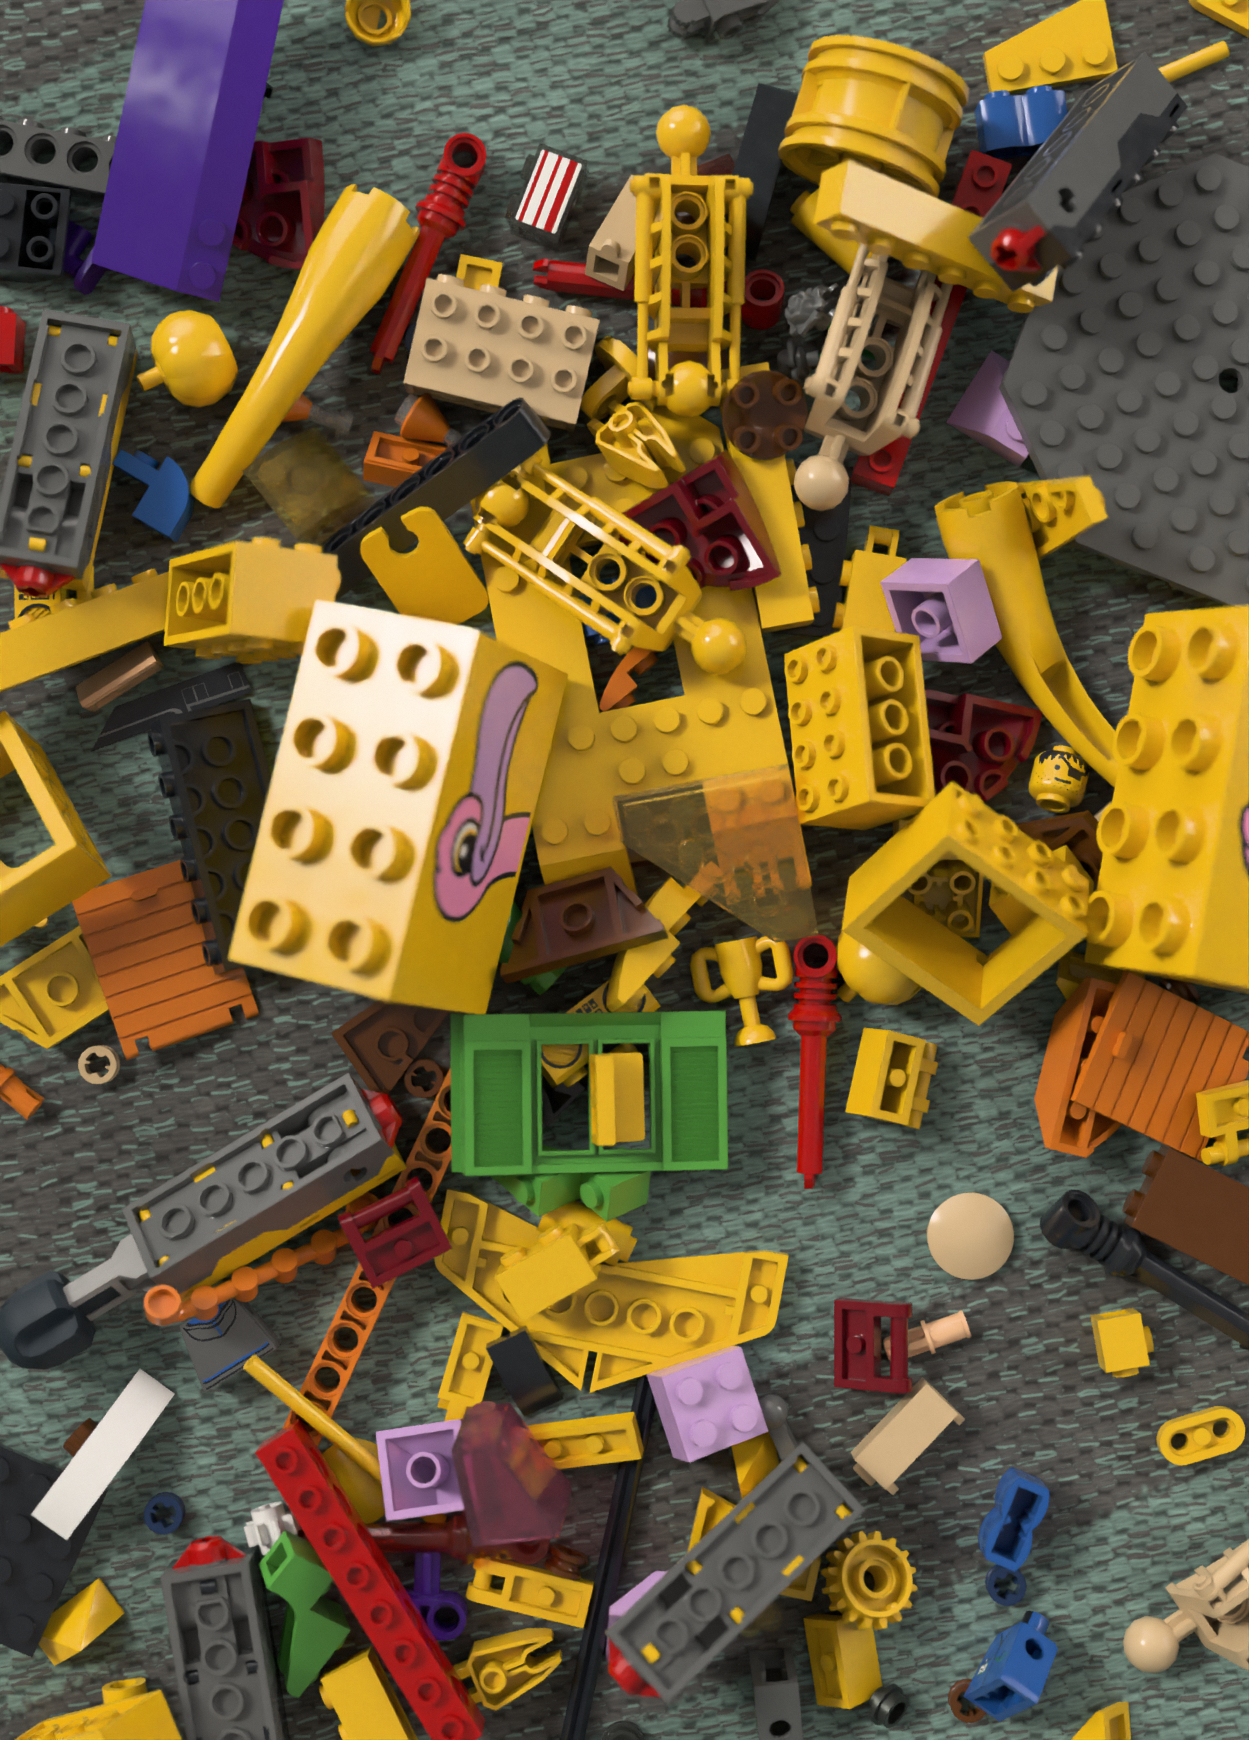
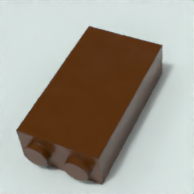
[1122,1145,1249,1285]

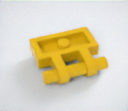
[1196,1080,1249,1166]

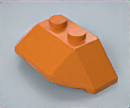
[1034,977,1122,1158]

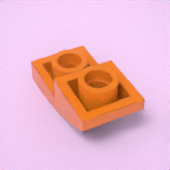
[599,646,659,712]

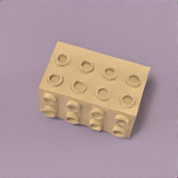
[404,274,600,432]

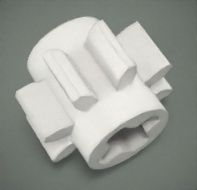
[244,1501,301,1555]

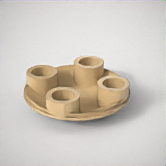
[926,1192,1014,1280]

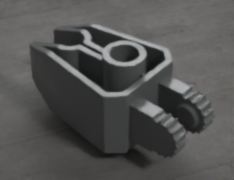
[667,0,779,40]

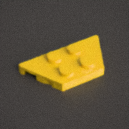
[0,925,109,1049]

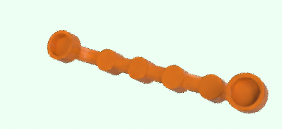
[144,1192,379,1326]

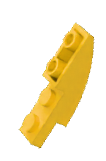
[606,859,724,1012]

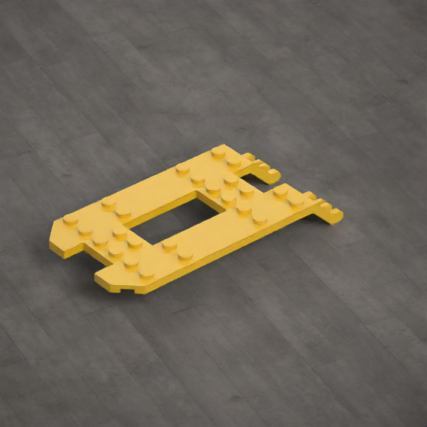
[470,403,812,903]

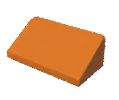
[363,431,449,487]

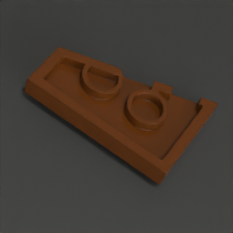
[331,999,452,1094]

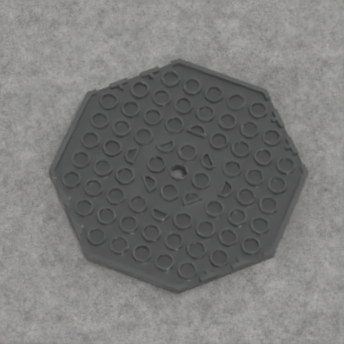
[999,153,1249,608]

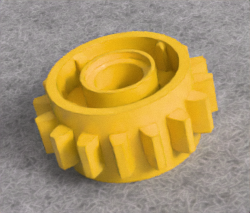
[821,1531,917,1631]

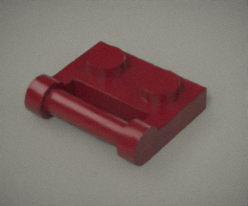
[337,1176,452,1288]
[834,1298,912,1393]

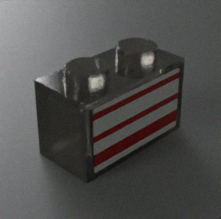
[505,143,589,252]

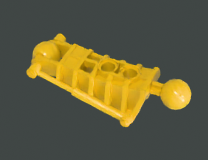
[627,104,753,418]
[463,452,746,674]

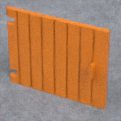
[72,860,259,1061]
[1070,971,1249,1166]

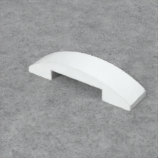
[31,1369,174,1540]

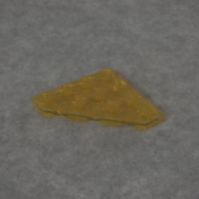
[613,764,819,943]

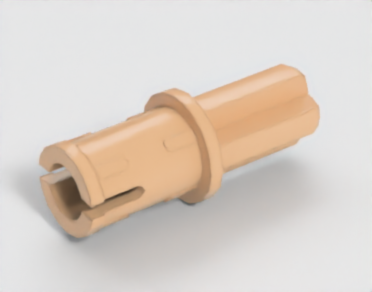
[883,1310,972,1360]

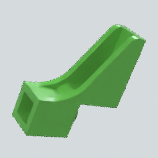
[489,1144,651,1222]
[259,1530,351,1698]

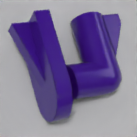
[63,220,108,295]

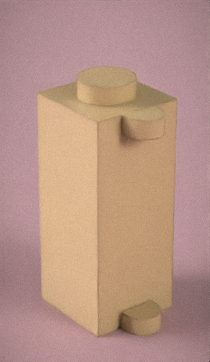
[585,173,651,291]
[851,1377,966,1495]

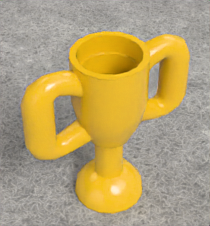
[690,934,794,1047]

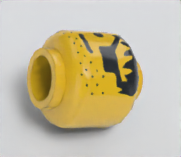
[1029,745,1090,813]

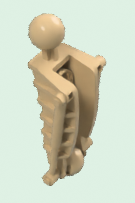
[794,243,953,511]
[1123,1539,1249,1674]

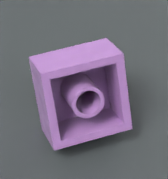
[880,558,1002,663]
[646,1346,768,1462]

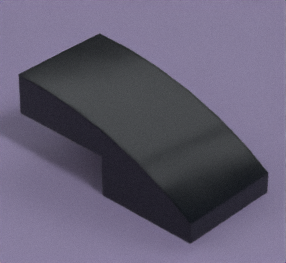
[486,1326,564,1417]

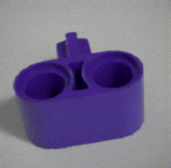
[405,1548,468,1641]

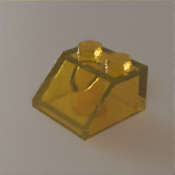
[243,426,370,544]

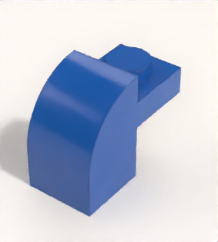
[112,449,195,543]

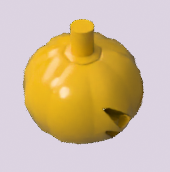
[136,310,238,408]
[836,932,922,1005]

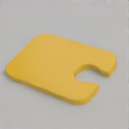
[360,507,489,626]

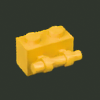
[845,1028,938,1129]

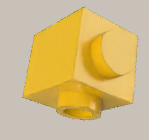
[1090,1308,1154,1377]

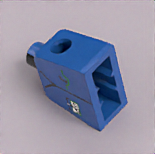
[963,1611,1058,1722]

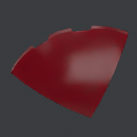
[232,137,325,269]
[619,450,782,591]
[915,689,1042,815]

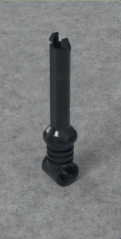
[1040,1189,1249,1350]

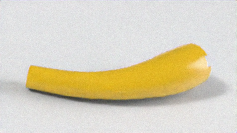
[190,184,420,508]
[934,481,1119,788]

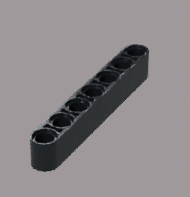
[318,398,551,601]

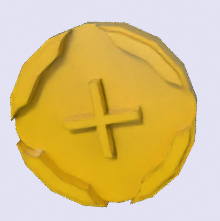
[580,336,658,421]

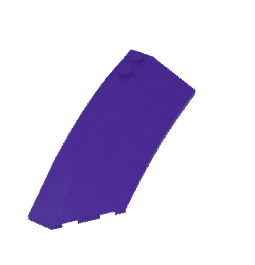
[91,0,284,302]

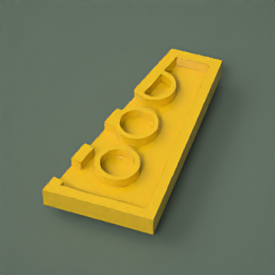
[1017,476,1108,561]

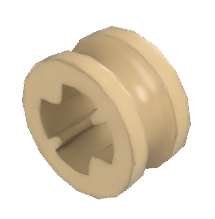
[78,1045,120,1084]

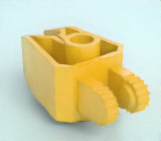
[587,400,686,488]
[453,1628,562,1711]

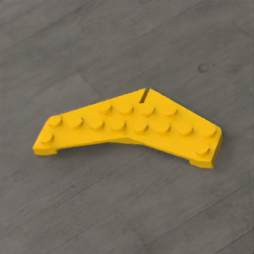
[434,1188,789,1393]

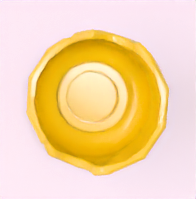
[344,0,411,47]

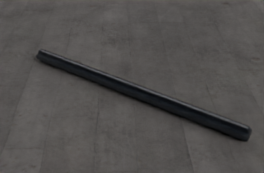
[560,1375,656,1740]

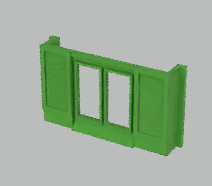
[450,1010,728,1176]

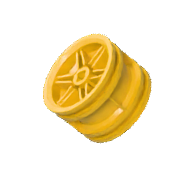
[778,35,969,199]

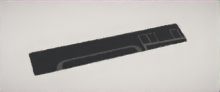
[91,662,251,752]

